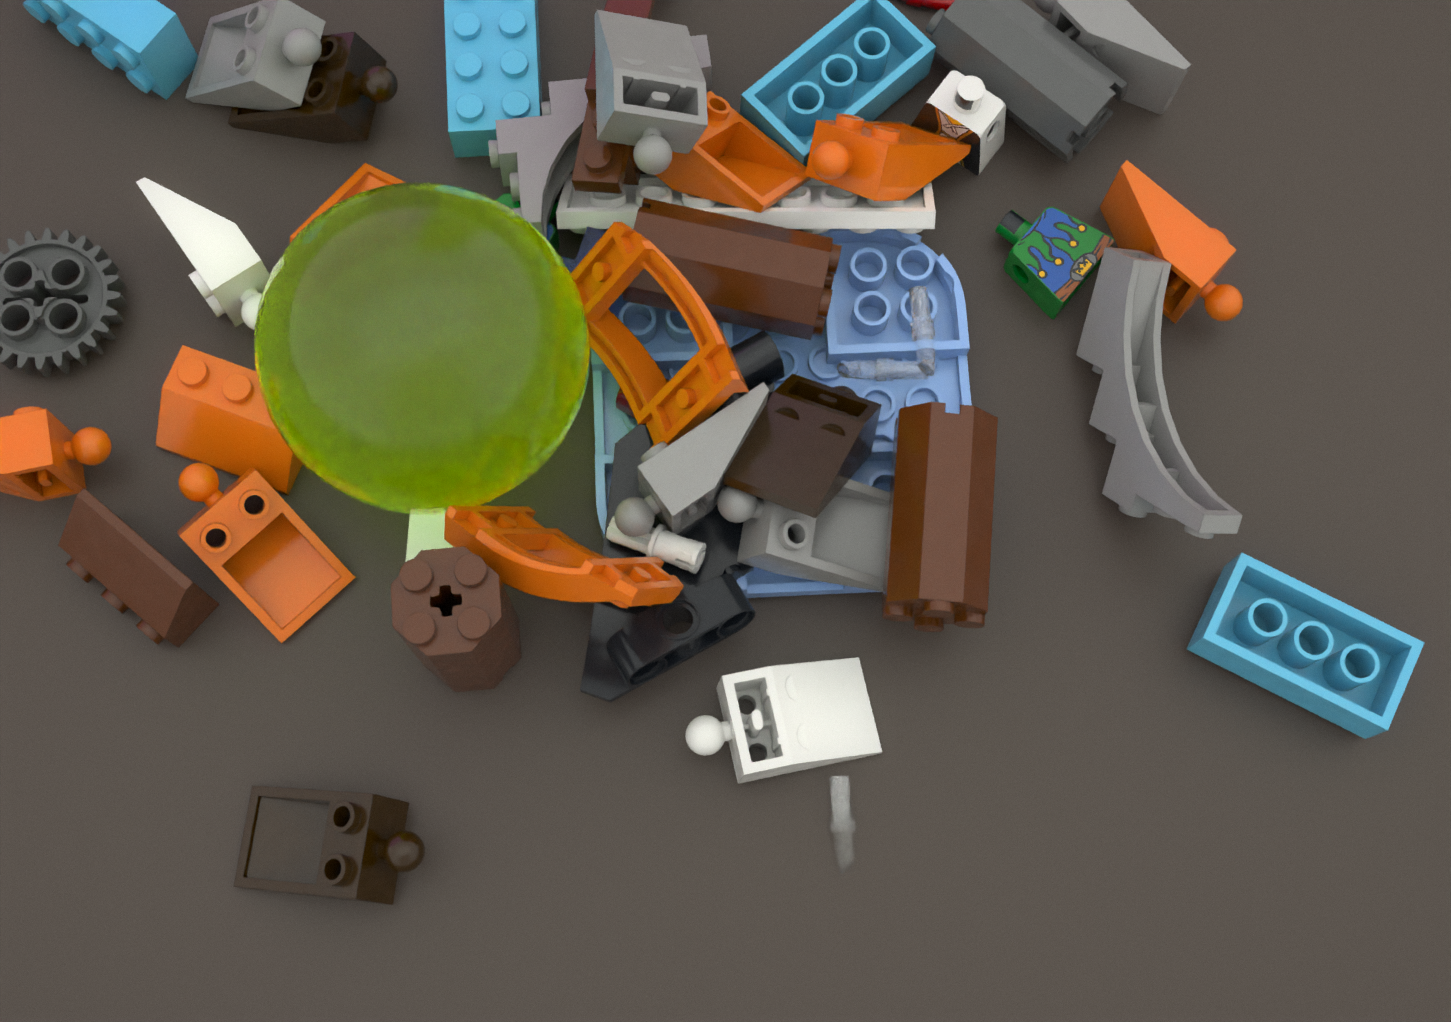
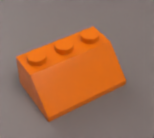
[156,345,327,495]

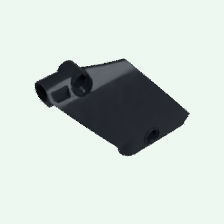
[580,331,785,703]

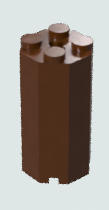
[623,198,842,340]
[882,402,998,632]
[390,546,522,692]

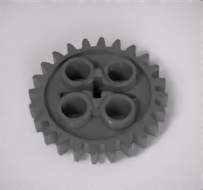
[0,228,127,377]

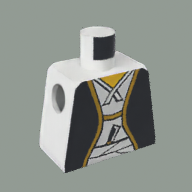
[911,70,1006,176]

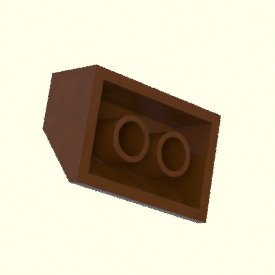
[58,488,219,648]

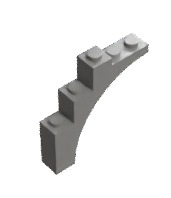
[488,35,712,255]
[1076,247,1243,539]

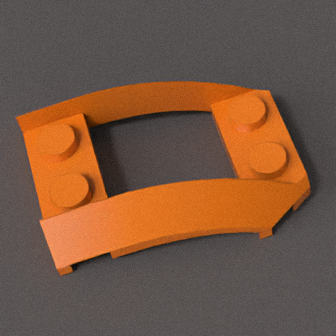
[565,222,749,448]
[444,505,684,609]

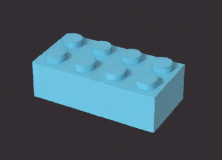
[23,0,198,100]
[444,0,543,158]
[740,0,936,166]
[1187,552,1425,739]

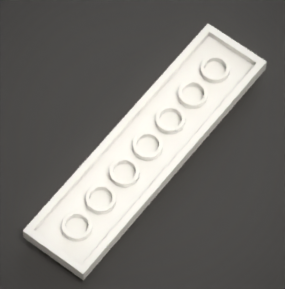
[556,174,936,234]

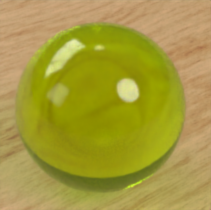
[253,182,590,515]

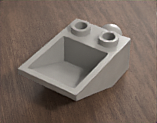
[185,0,326,111]
[1034,0,1191,115]
[594,10,708,174]
[614,382,769,537]
[717,479,890,592]

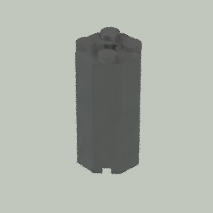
[926,0,1128,164]

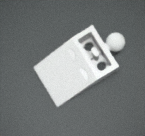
[136,177,283,331]
[685,657,882,784]

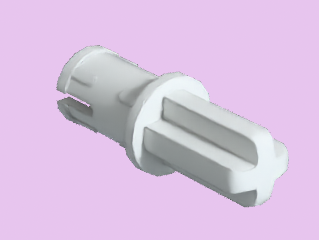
[606,516,706,574]

